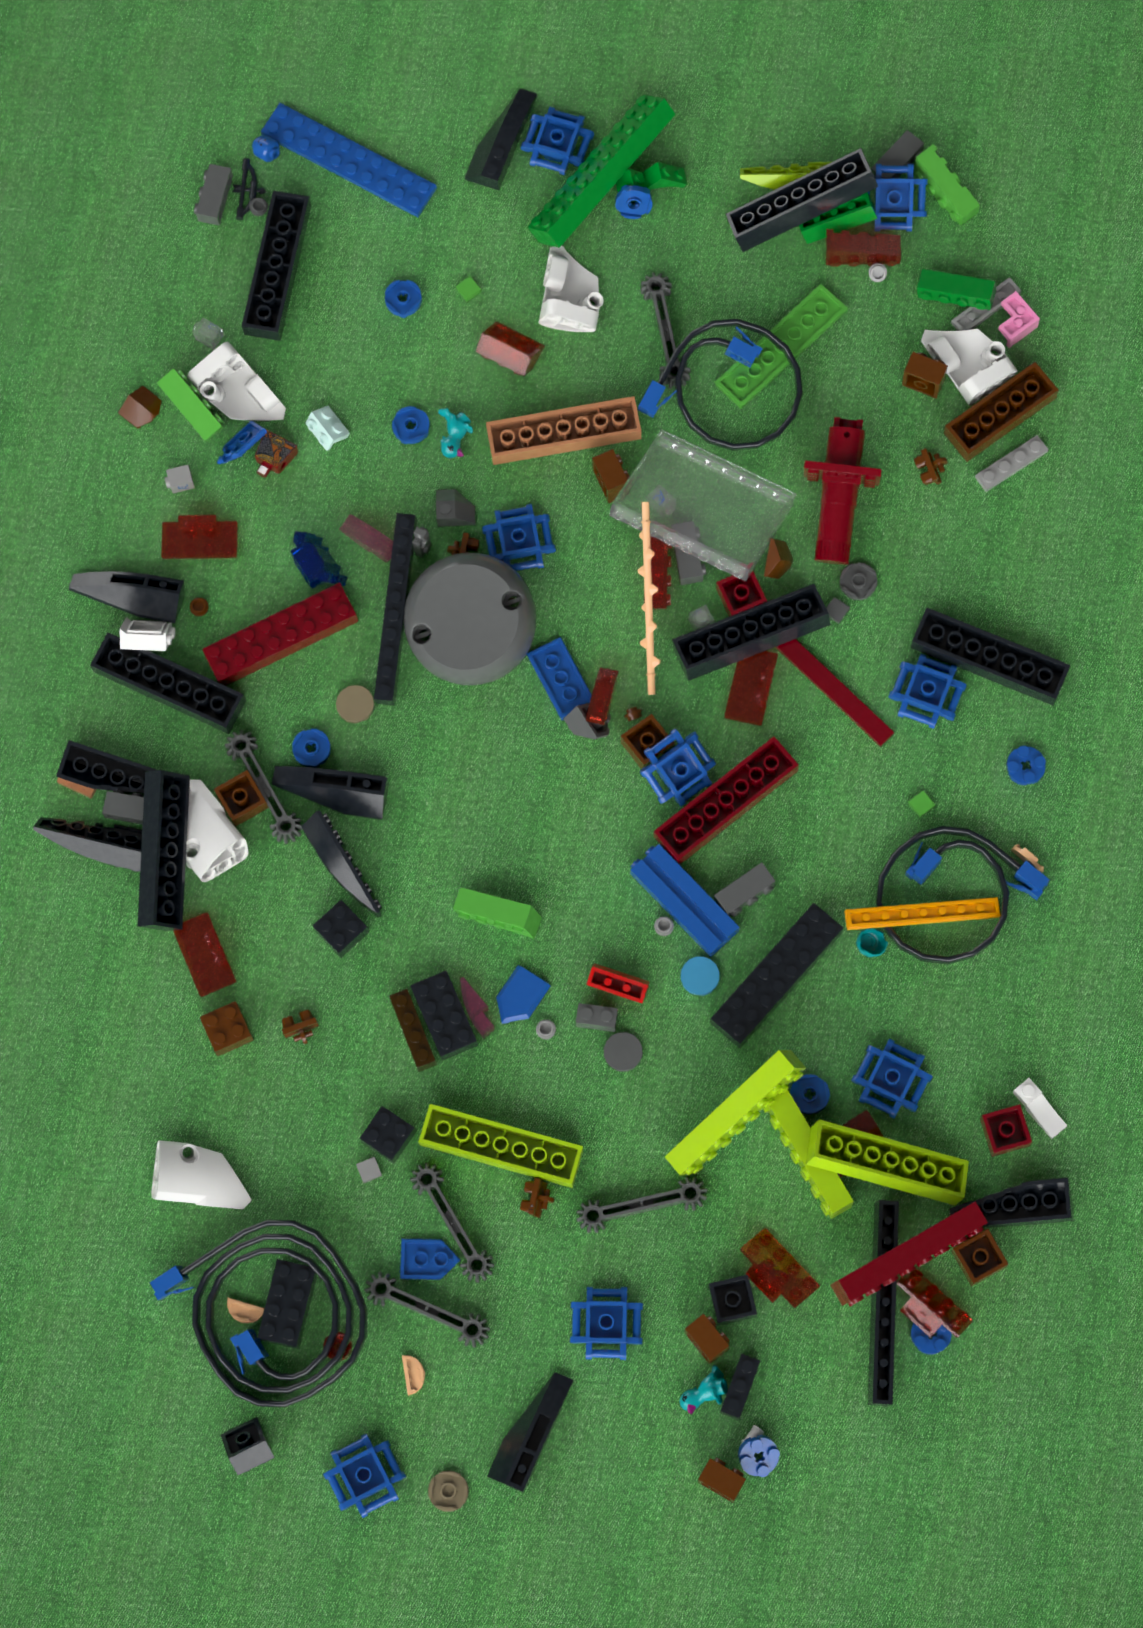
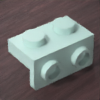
[306,405,350,451]

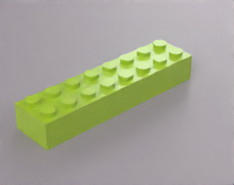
[665,1050,806,1175]
[751,1074,854,1219]
[418,1104,584,1188]
[806,1119,969,1205]

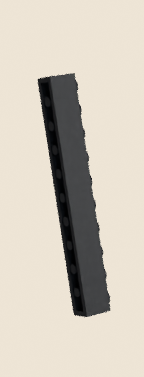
[374,513,418,706]
[868,1200,899,1407]

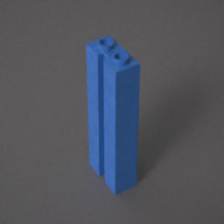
[630,844,739,957]

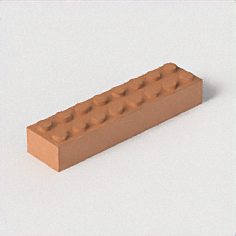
[486,396,642,465]

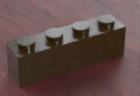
[389,989,437,1072]

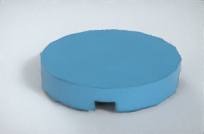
[681,957,719,996]

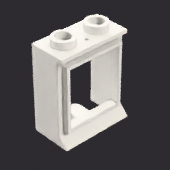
[120,617,175,651]

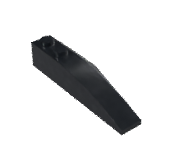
[464,89,537,190]
[56,740,157,793]
[33,817,142,872]
[949,1178,1074,1228]

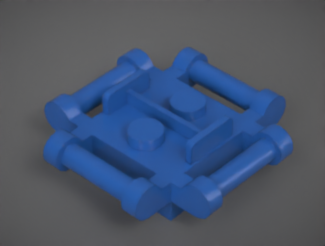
[520,106,594,175]
[868,163,928,232]
[482,504,556,571]
[888,654,967,729]
[640,728,716,807]
[851,1038,933,1119]
[570,1287,643,1360]
[323,1433,406,1518]

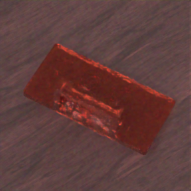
[161,515,238,559]
[724,651,778,726]
[173,912,236,997]
[740,1228,820,1308]
[897,1269,973,1338]

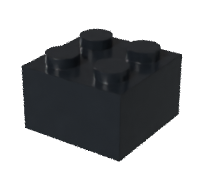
[312,900,369,958]
[359,1106,416,1164]
[708,1275,757,1326]

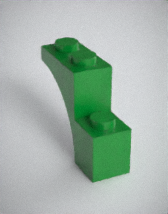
[616,162,688,192]

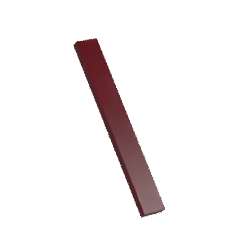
[775,639,894,747]

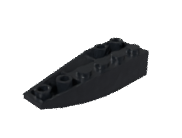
[69,571,185,623]
[272,766,389,820]
[301,810,382,918]
[487,1372,574,1493]

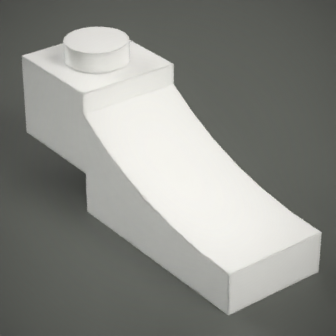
[1013,1078,1067,1139]

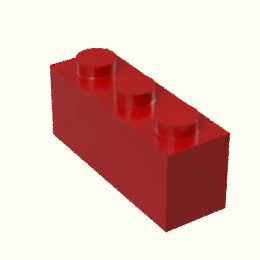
[586,963,650,1004]

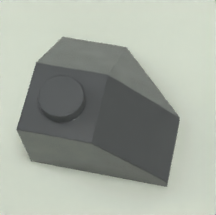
[436,489,476,527]
[564,700,611,739]

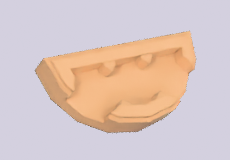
[1011,844,1044,873]
[227,1297,265,1324]
[402,1355,425,1396]

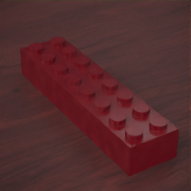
[202,582,358,686]
[653,736,799,865]
[830,1201,988,1306]

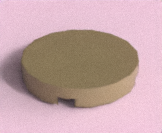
[336,685,375,724]
[428,1471,469,1512]

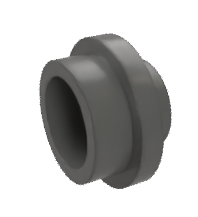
[249,198,268,216]

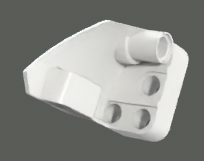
[539,246,604,332]
[921,329,1017,405]
[187,342,286,421]
[186,780,249,882]
[151,1140,252,1209]

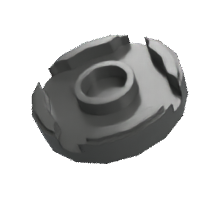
[840,563,877,600]
[604,1032,643,1072]

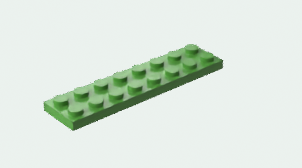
[715,284,847,409]

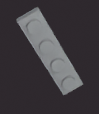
[951,277,1021,331]
[975,435,1048,492]

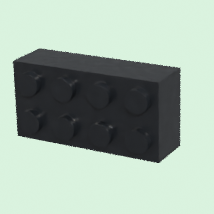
[410,970,478,1061]
[257,1259,317,1349]

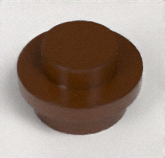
[190,598,209,617]
[624,706,642,722]

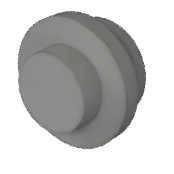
[868,263,887,282]
[654,917,674,936]
[536,1020,556,1039]

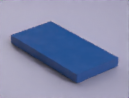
[527,637,595,721]

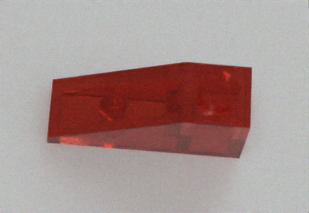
[586,667,619,725]

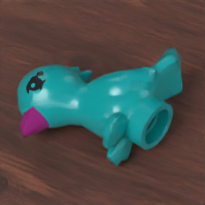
[438,408,473,458]
[679,1365,728,1415]

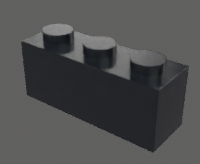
[720,1354,760,1420]

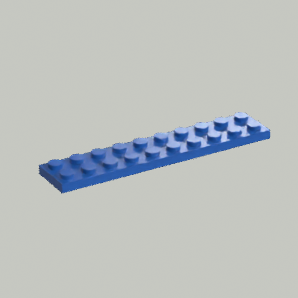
[261,103,437,218]

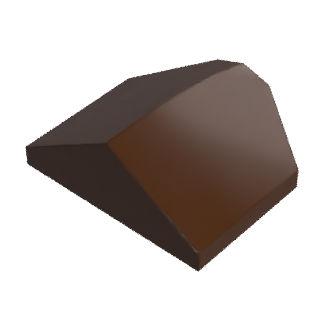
[118,386,162,429]
[764,538,793,579]

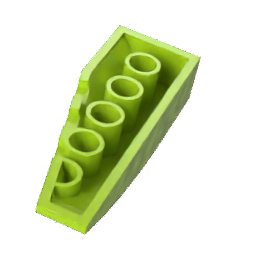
[740,162,831,190]

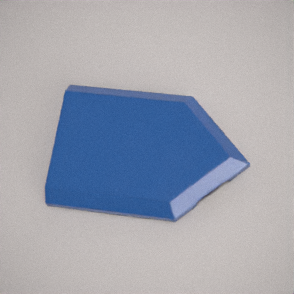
[217,421,267,464]
[496,965,551,1024]
[400,1239,461,1280]

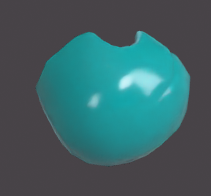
[856,928,888,957]

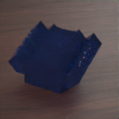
[290,531,348,590]

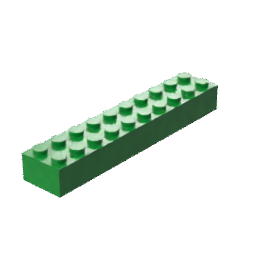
[527,94,676,248]

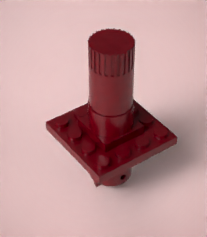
[804,417,882,565]

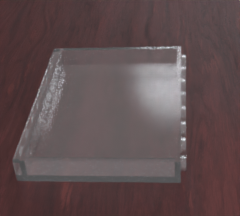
[609,429,797,581]

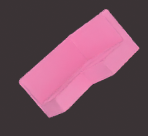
[998,291,1040,348]

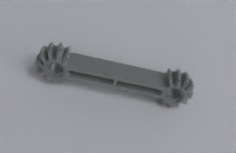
[640,272,691,389]
[225,730,303,844]
[410,1163,494,1283]
[576,1177,707,1233]
[364,1272,490,1348]

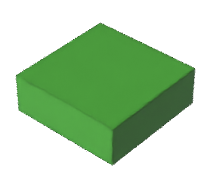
[455,276,481,302]
[908,791,935,818]

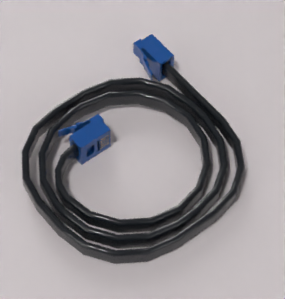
[150,1220,368,1407]

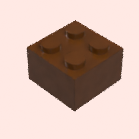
[902,352,948,399]
[592,449,631,503]
[621,714,675,769]
[214,770,269,827]
[200,1001,254,1056]
[951,1229,1008,1287]
[685,1314,730,1365]
[698,1457,746,1503]

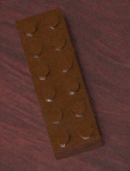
[944,362,1059,462]

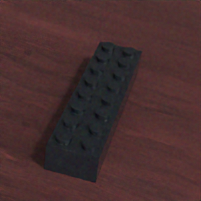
[726,148,878,252]
[242,191,311,341]
[672,584,830,681]
[911,607,1070,706]
[90,632,246,734]
[137,770,190,931]
[710,903,844,1048]

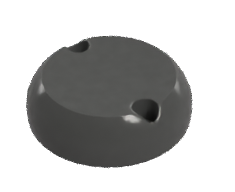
[404,553,537,686]

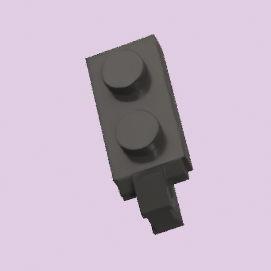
[412,526,432,558]

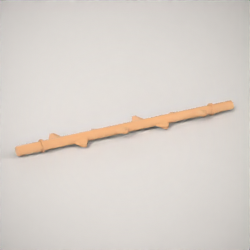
[638,502,661,695]

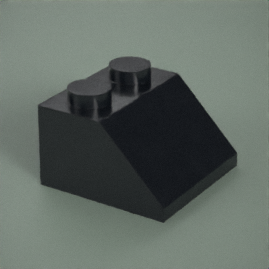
[221,1417,275,1475]

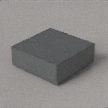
[826,597,850,624]

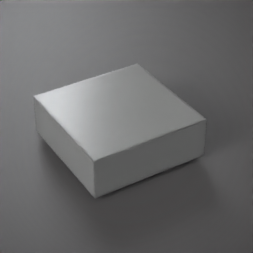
[356,1157,382,1183]

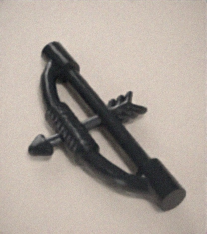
[232,158,266,220]

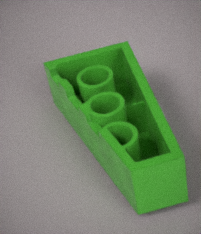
[913,144,980,226]
[157,368,224,442]
[453,887,542,939]

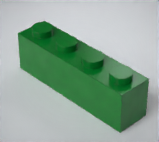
[799,192,877,244]
[917,269,996,310]

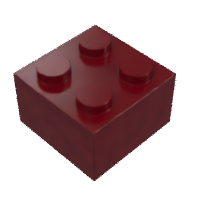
[716,567,767,617]
[980,1104,1032,1157]

